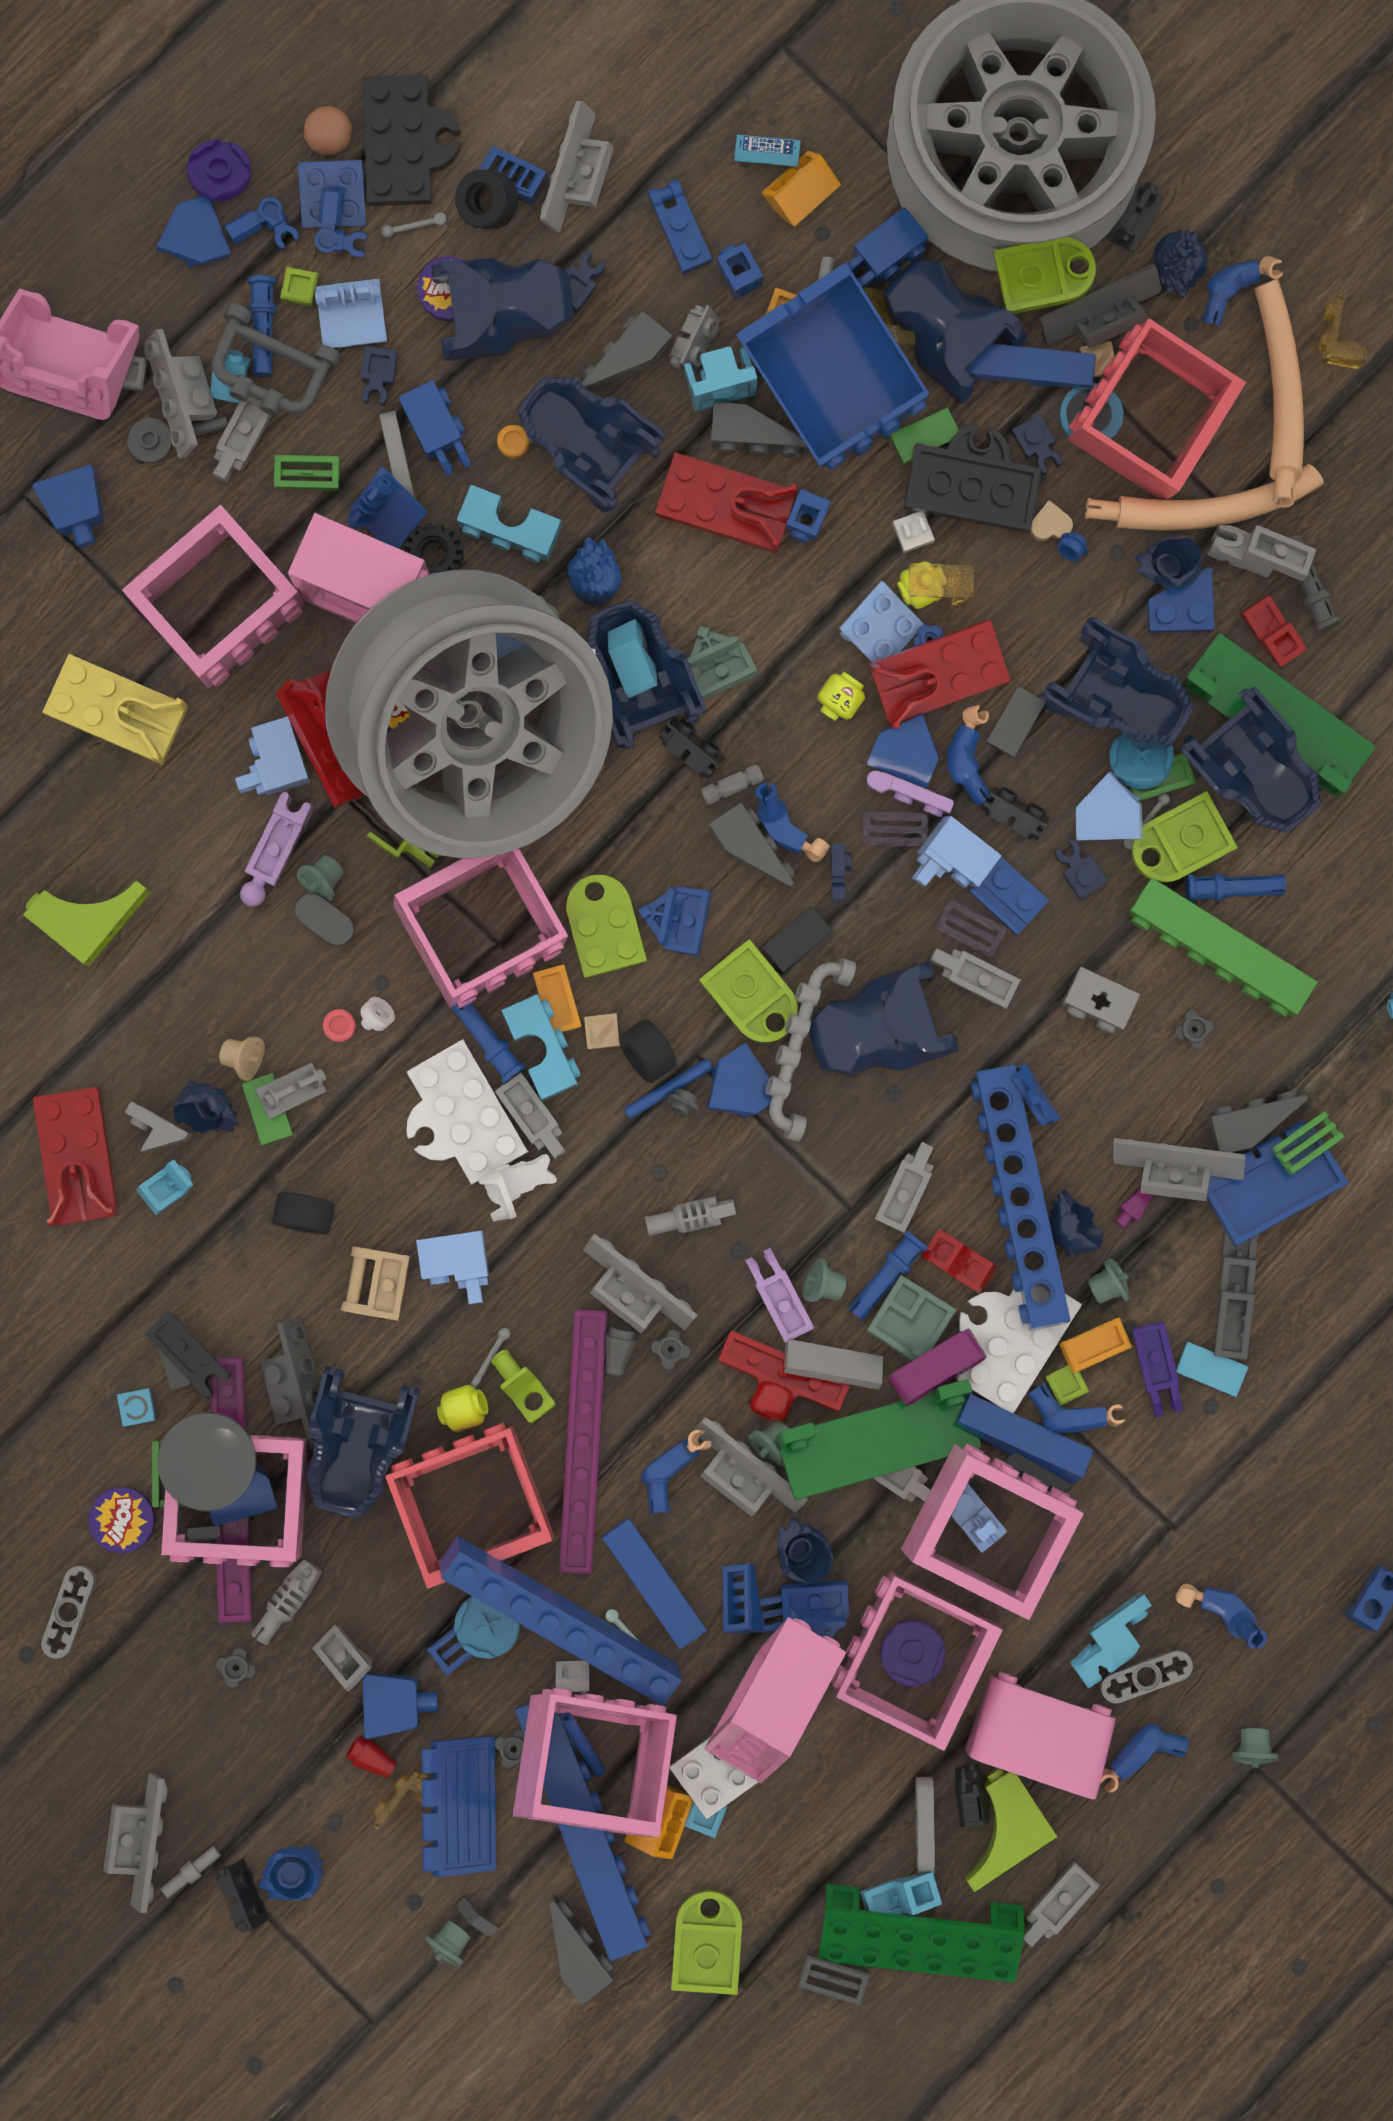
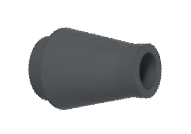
[605,1325,638,1376]

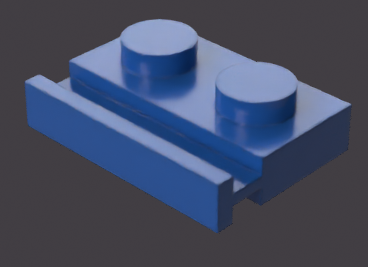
[969,857,1049,936]

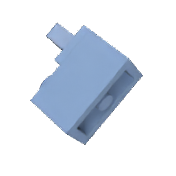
[235,716,311,796]
[912,816,1002,888]
[416,1231,490,1305]
[951,1483,1007,1553]

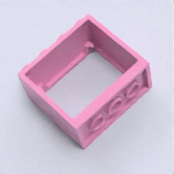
[122,505,305,689]
[288,513,430,623]
[393,848,568,1008]
[161,1435,308,1567]
[901,1443,1084,1620]
[831,1571,1003,1751]
[704,1617,846,1783]
[513,1688,677,1837]

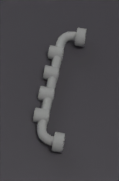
[765,958,856,1142]

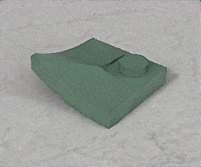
[866,1275,957,1362]

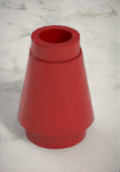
[345,1735,397,1779]

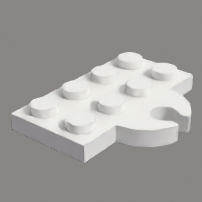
[407,1039,528,1185]
[956,1286,1082,1413]

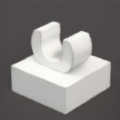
[892,512,935,553]
[556,1661,590,1695]

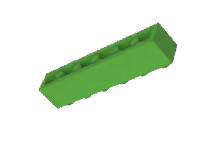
[1127,878,1318,1018]

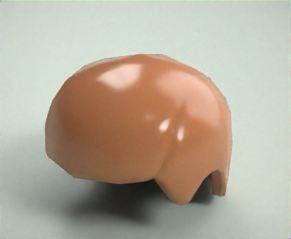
[304,106,353,156]

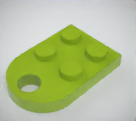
[993,237,1096,314]
[1131,791,1238,883]
[566,875,647,979]
[699,939,798,1043]
[671,1889,742,1995]

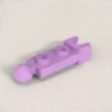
[240,792,314,907]

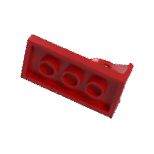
[655,452,798,554]
[868,619,1011,729]
[276,668,366,808]
[33,1087,119,1226]

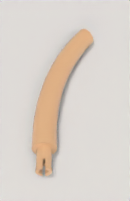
[1254,278,1304,508]
[1085,464,1324,531]

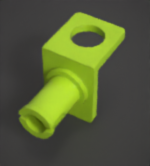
[366,832,439,868]
[491,1349,556,1423]

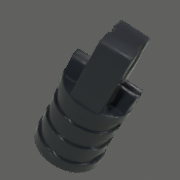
[955,1764,989,1827]

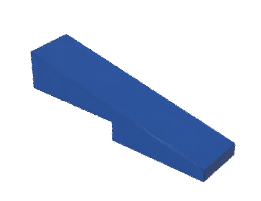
[965,344,1096,388]
[955,1394,1094,1484]
[602,1517,707,1650]

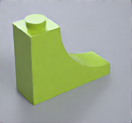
[23,881,151,967]
[964,1767,1057,1892]

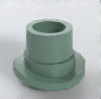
[296,855,344,901]
[802,1257,846,1303]
[1088,1258,1130,1304]
[748,1420,789,1467]
[1232,1728,1278,1768]
[424,1920,471,1967]

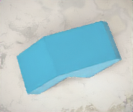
[607,619,657,698]
[859,1872,942,1915]

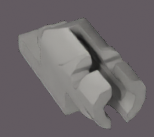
[1206,524,1316,581]

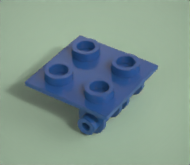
[298,160,366,228]
[348,466,427,549]

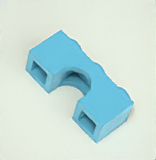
[457,485,562,563]
[501,994,581,1101]

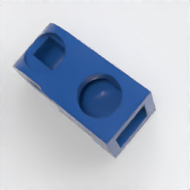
[1344,1565,1393,1632]

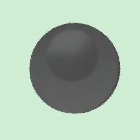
[157,1412,257,1511]

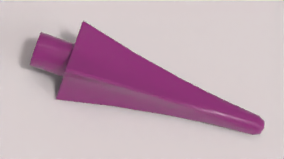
[1114,1188,1153,1229]

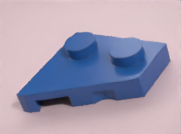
[1147,568,1214,633]

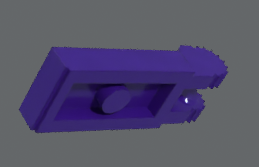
[1131,1321,1183,1418]

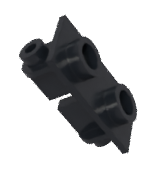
[1106,182,1164,253]
[659,718,726,778]
[981,786,1050,840]
[216,1858,268,1933]

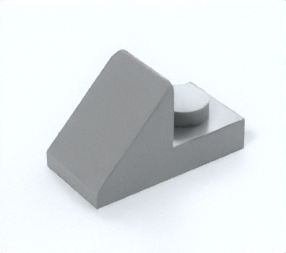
[125,1101,193,1153]
[312,1625,373,1692]

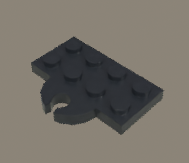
[363,75,461,206]
[903,424,1041,533]

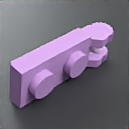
[866,770,954,817]
[745,1248,814,1343]

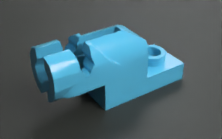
[1070,1592,1152,1688]

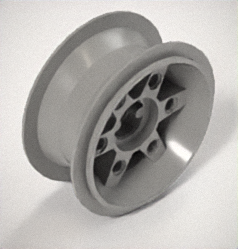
[887,0,1156,272]
[325,570,613,858]

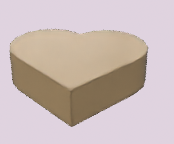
[1030,500,1073,541]

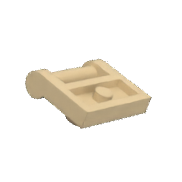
[341,1246,411,1321]

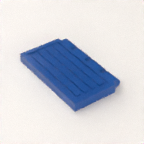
[1207,1120,1349,1247]
[421,1735,496,1877]

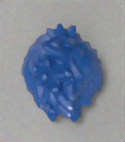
[568,537,623,606]
[259,1845,323,1901]

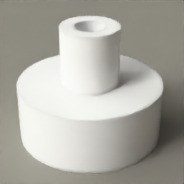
[361,997,395,1031]

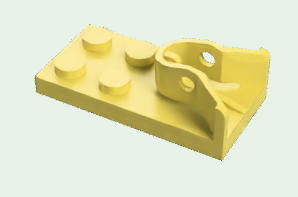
[42,654,189,765]

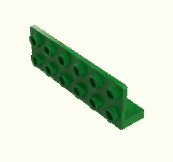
[1182,634,1375,799]
[775,1379,981,1500]
[819,1884,1025,1983]

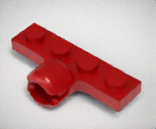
[717,1330,850,1422]

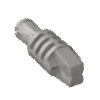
[645,1196,736,1237]
[251,1560,322,1645]

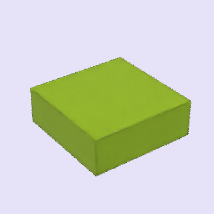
[280,267,319,307]
[1044,1365,1089,1406]

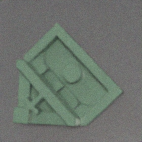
[687,626,758,701]

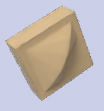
[1079,341,1115,379]
[584,1013,620,1050]

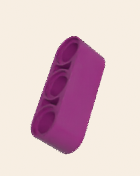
[889,1329,987,1406]

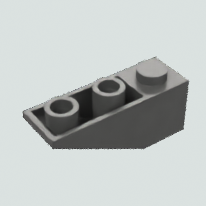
[580,311,672,393]
[711,402,808,458]
[708,803,796,890]
[1206,1091,1308,1152]
[549,1895,615,2006]

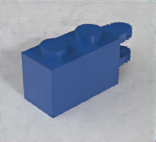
[847,207,929,289]
[399,380,471,477]

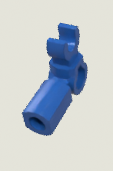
[315,188,367,257]
[224,197,299,251]

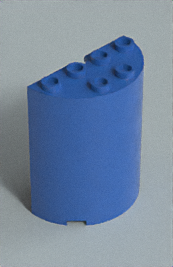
[736,262,930,470]

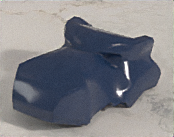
[431,258,574,361]
[883,260,1028,404]
[518,377,666,512]
[586,600,707,750]
[1040,617,1193,749]
[1180,686,1321,833]
[809,961,959,1077]
[306,1366,420,1518]

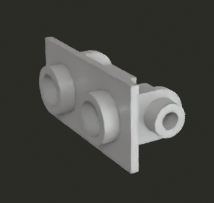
[669,305,721,375]
[255,1063,326,1119]

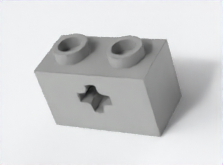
[1061,967,1140,1034]

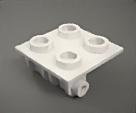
[669,1736,758,1819]

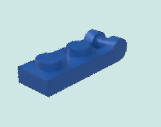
[647,179,712,275]

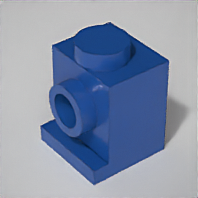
[717,243,763,300]
[786,489,831,544]

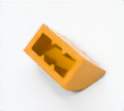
[761,151,841,227]
[624,1785,693,1859]

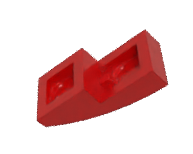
[1240,595,1307,667]
[921,1229,998,1294]

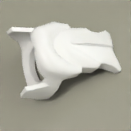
[478,1154,557,1221]

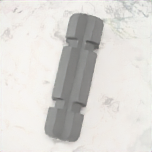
[702,765,764,805]

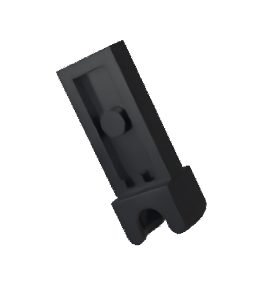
[145,1311,232,1399]

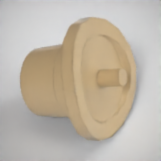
[219,1036,265,1082]

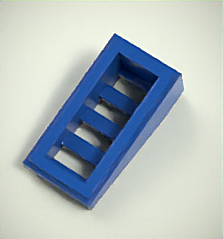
[479,146,548,206]
[722,1563,763,1635]

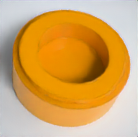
[497,425,530,459]

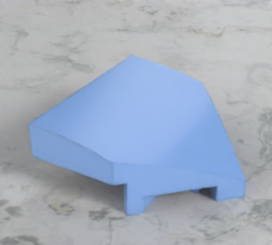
[1076,771,1143,840]

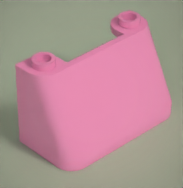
[0,288,140,420]
[965,1672,1116,1800]

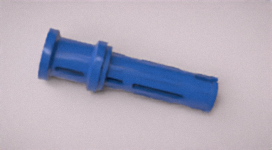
[248,275,277,377]
[1185,873,1286,903]
[451,1003,527,1084]
[848,1230,929,1321]

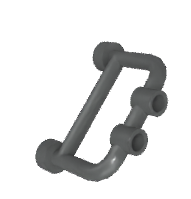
[212,303,342,416]

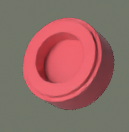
[323,1009,356,1042]

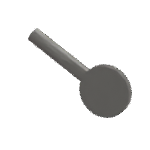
[128,416,229,464]

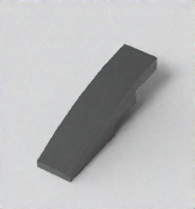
[1214,1230,1258,1360]

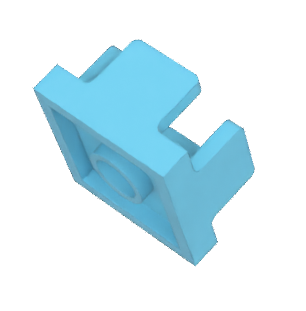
[684,347,757,413]

